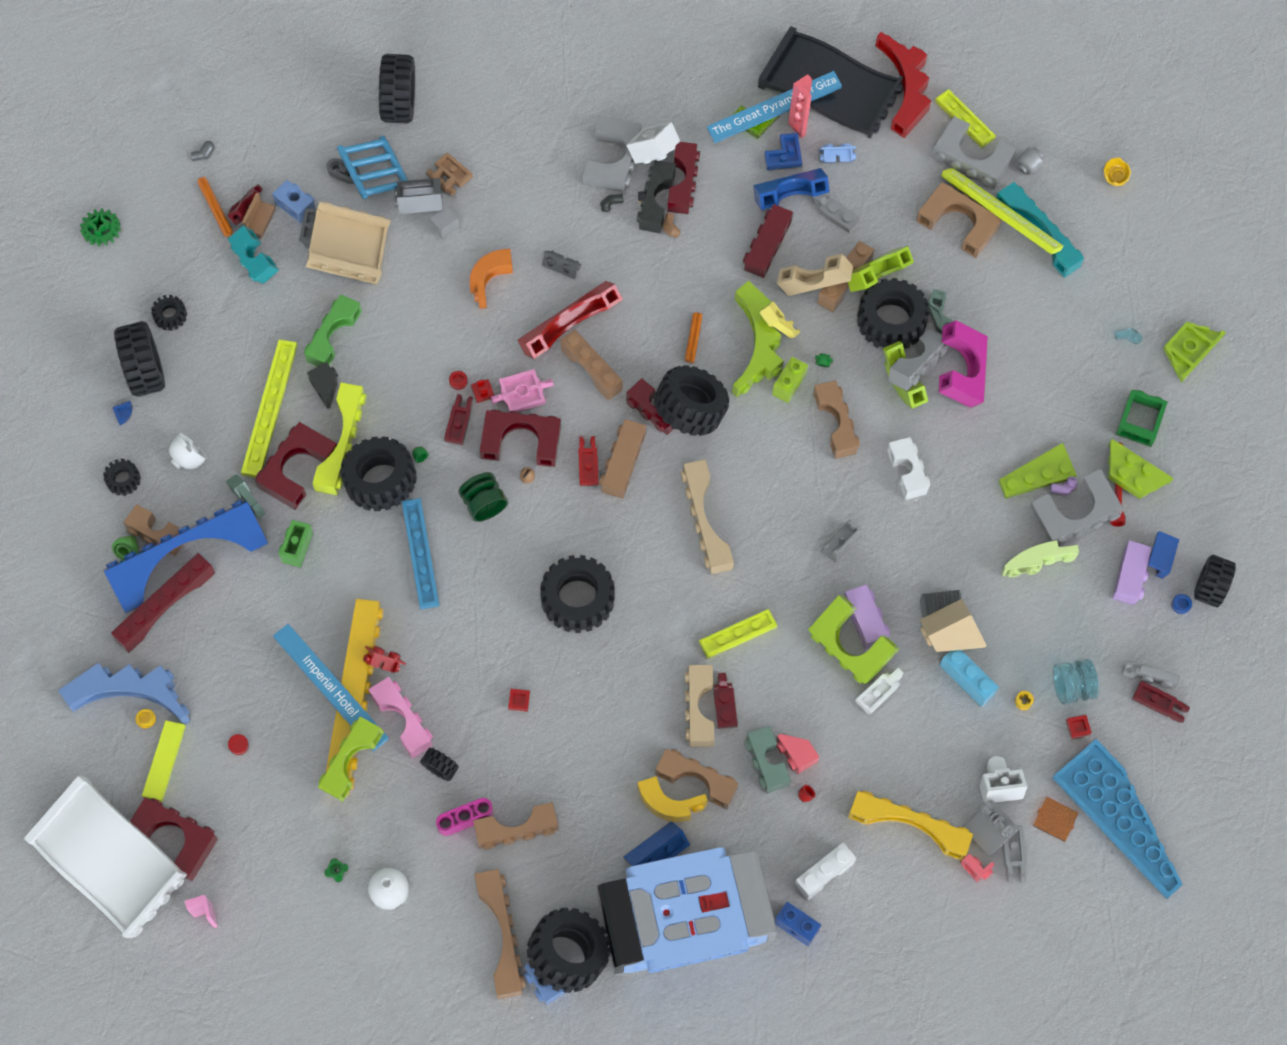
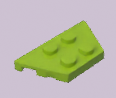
[1163,322,1226,382]
[1108,439,1174,499]

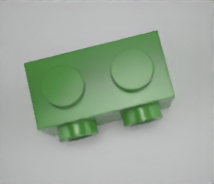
[278,520,313,568]

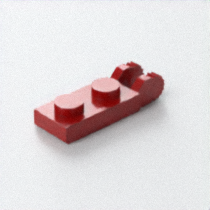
[578,436,599,486]

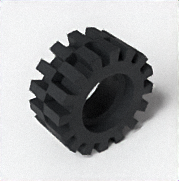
[151,295,187,331]
[103,458,141,496]
[420,747,459,781]

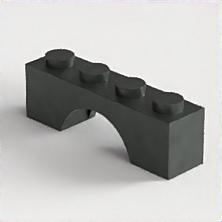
[637,160,676,234]

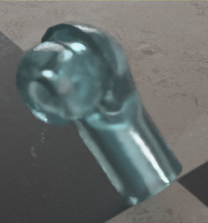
[1114,328,1143,344]

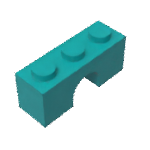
[228,225,279,284]

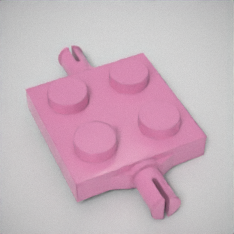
[491,369,554,413]

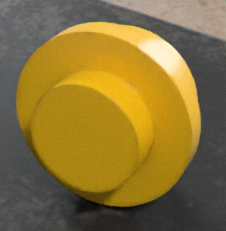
[135,709,156,729]

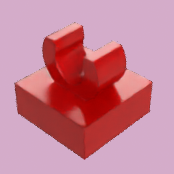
[471,379,494,403]

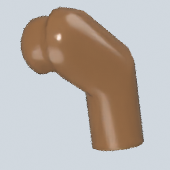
[663,213,680,238]

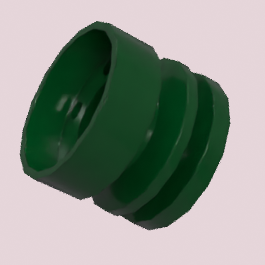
[458,472,508,522]

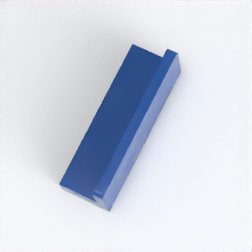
[624,822,690,866]

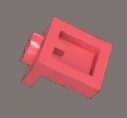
[960,853,995,882]

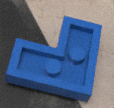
[764,133,802,170]

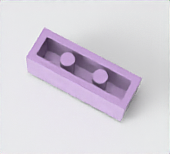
[1112,541,1151,605]
[844,585,890,650]

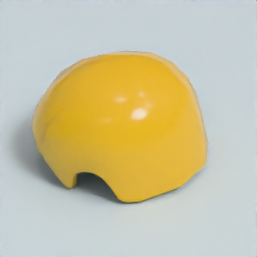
[1103,157,1131,186]

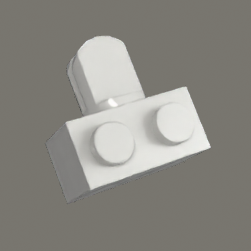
[979,756,1027,803]

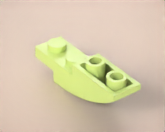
[1002,540,1079,577]

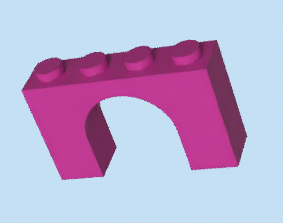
[938,320,988,408]

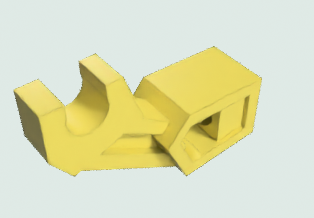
[759,301,801,338]

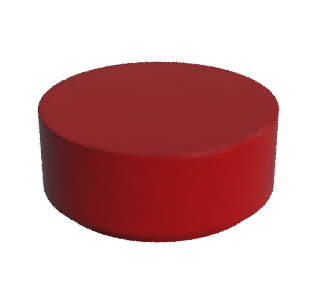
[449,371,468,390]
[228,734,249,755]

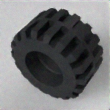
[1194,554,1236,608]

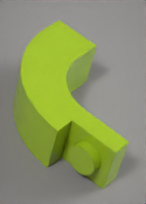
[883,341,928,409]

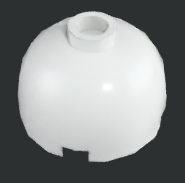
[169,433,207,470]
[368,867,409,910]

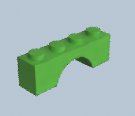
[304,294,362,367]

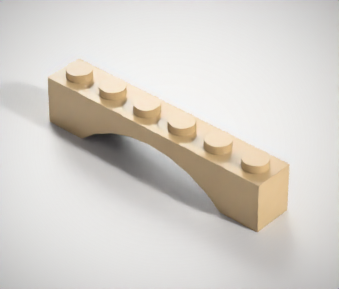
[680,459,734,574]

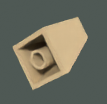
[920,599,987,652]

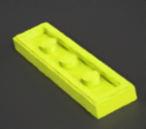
[935,89,996,148]
[699,609,777,659]
[142,720,186,802]

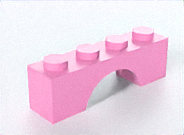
[368,677,433,759]

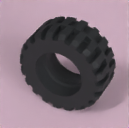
[379,54,415,124]
[857,278,930,349]
[114,321,165,397]
[654,365,730,436]
[340,436,417,511]
[540,555,615,633]
[526,907,611,993]

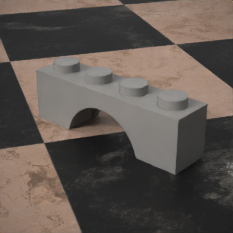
[888,329,948,391]

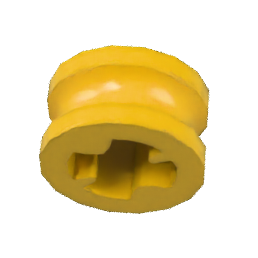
[1015,691,1034,710]

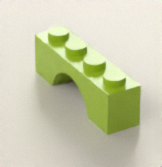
[847,246,914,292]
[318,717,384,802]

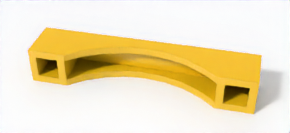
[848,791,973,861]

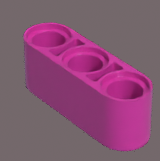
[436,798,493,836]

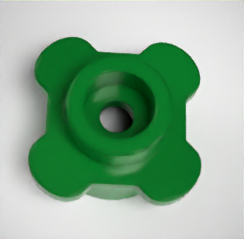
[815,353,833,368]
[324,858,349,882]

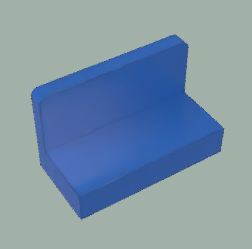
[1148,531,1180,579]

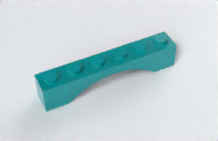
[996,182,1084,278]

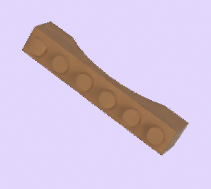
[475,869,526,999]

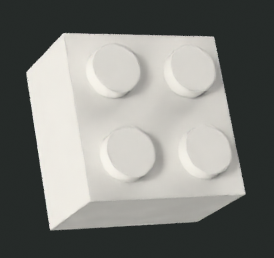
[627,122,680,164]

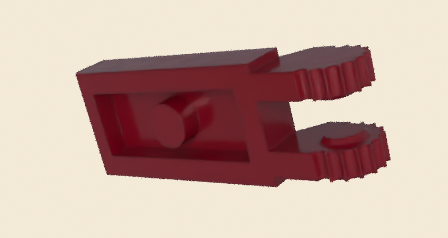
[444,394,473,445]
[1132,681,1190,723]

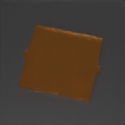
[1033,797,1079,842]

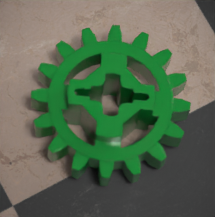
[80,208,121,247]

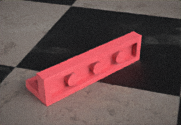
[788,75,812,138]

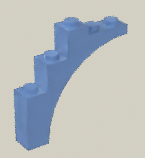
[58,663,190,724]

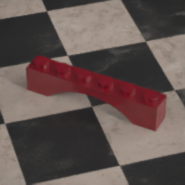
[111,553,215,653]

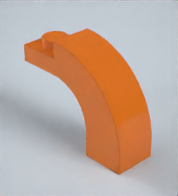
[469,249,513,309]

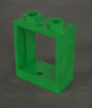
[1115,389,1168,447]

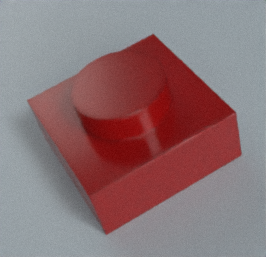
[508,689,530,712]
[1066,715,1092,739]

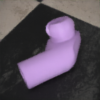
[1050,477,1078,495]

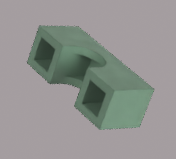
[745,726,791,793]

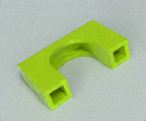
[808,595,900,684]

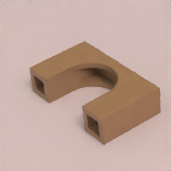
[916,182,1002,258]

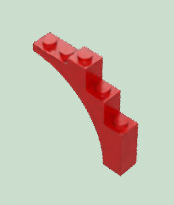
[875,32,931,138]

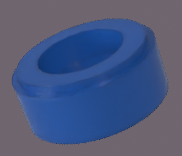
[1171,594,1192,614]

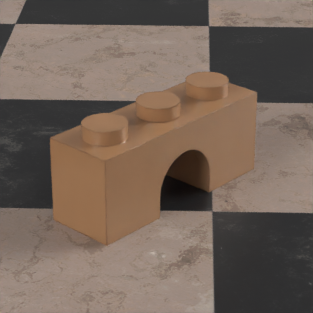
[123,504,184,556]

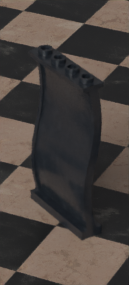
[758,26,904,139]

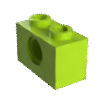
[772,357,808,403]

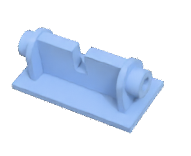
[819,143,856,163]

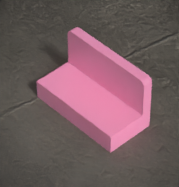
[185,895,218,928]

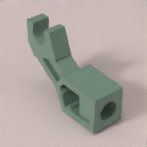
[928,289,953,334]
[226,474,265,519]

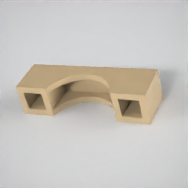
[777,253,853,296]
[685,665,714,747]

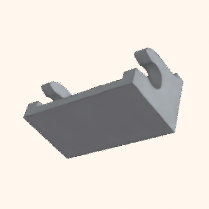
[821,520,862,563]

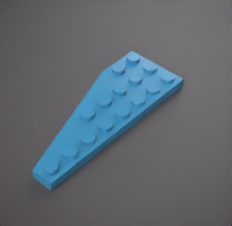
[1052,739,1183,899]

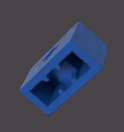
[775,902,821,947]

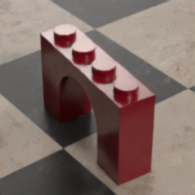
[480,409,561,467]
[255,422,337,510]
[130,798,218,882]

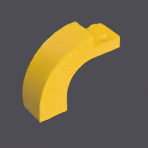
[637,776,708,822]

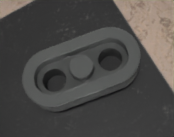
[326,158,360,184]

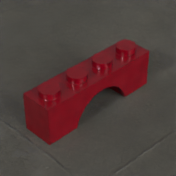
[667,142,700,214]

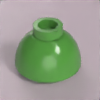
[112,536,139,560]

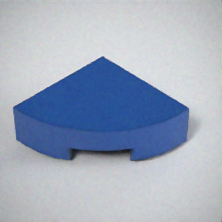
[112,401,132,425]

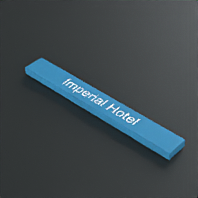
[273,624,389,752]

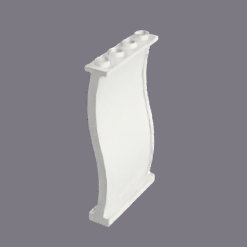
[24,776,187,938]

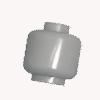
[1017,148,1044,174]

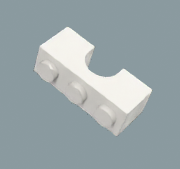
[887,437,930,500]
[794,842,856,901]

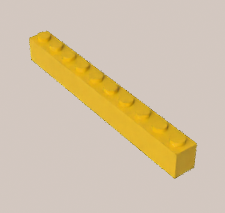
[325,599,384,796]

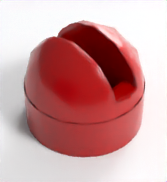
[798,785,816,802]

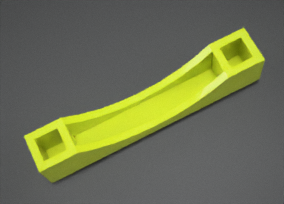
[312,382,367,495]

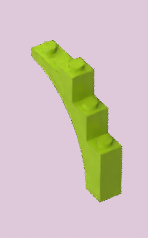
[732,281,783,397]

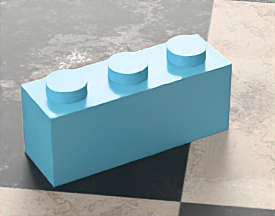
[939,650,999,707]

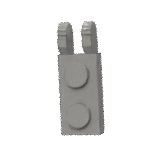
[1003,825,1026,883]

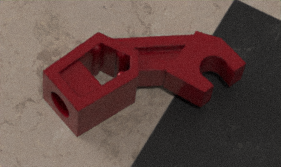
[227,184,263,225]

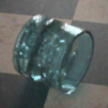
[1053,658,1099,705]

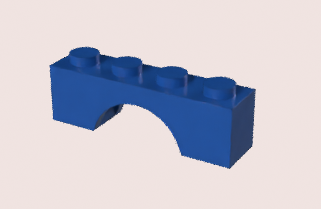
[753,168,830,210]

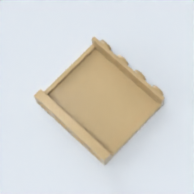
[306,202,391,285]

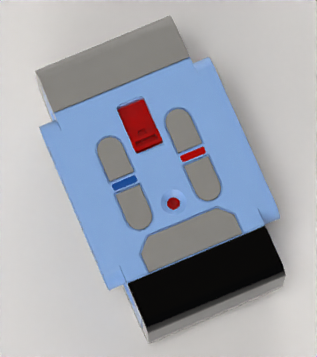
[597,847,777,976]

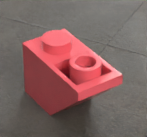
[776,734,819,774]

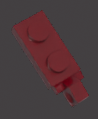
[713,673,738,729]

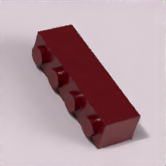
[743,204,794,278]

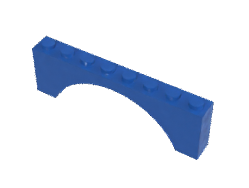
[103,499,268,613]

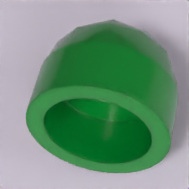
[412,446,429,463]

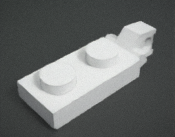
[855,668,904,715]

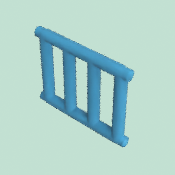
[337,136,408,199]

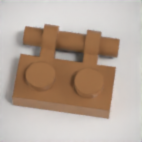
[426,152,473,196]

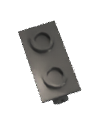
[542,250,581,279]

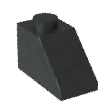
[307,362,338,409]

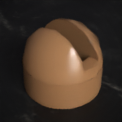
[520,467,535,484]

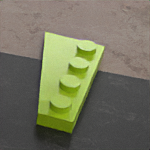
[998,443,1077,499]

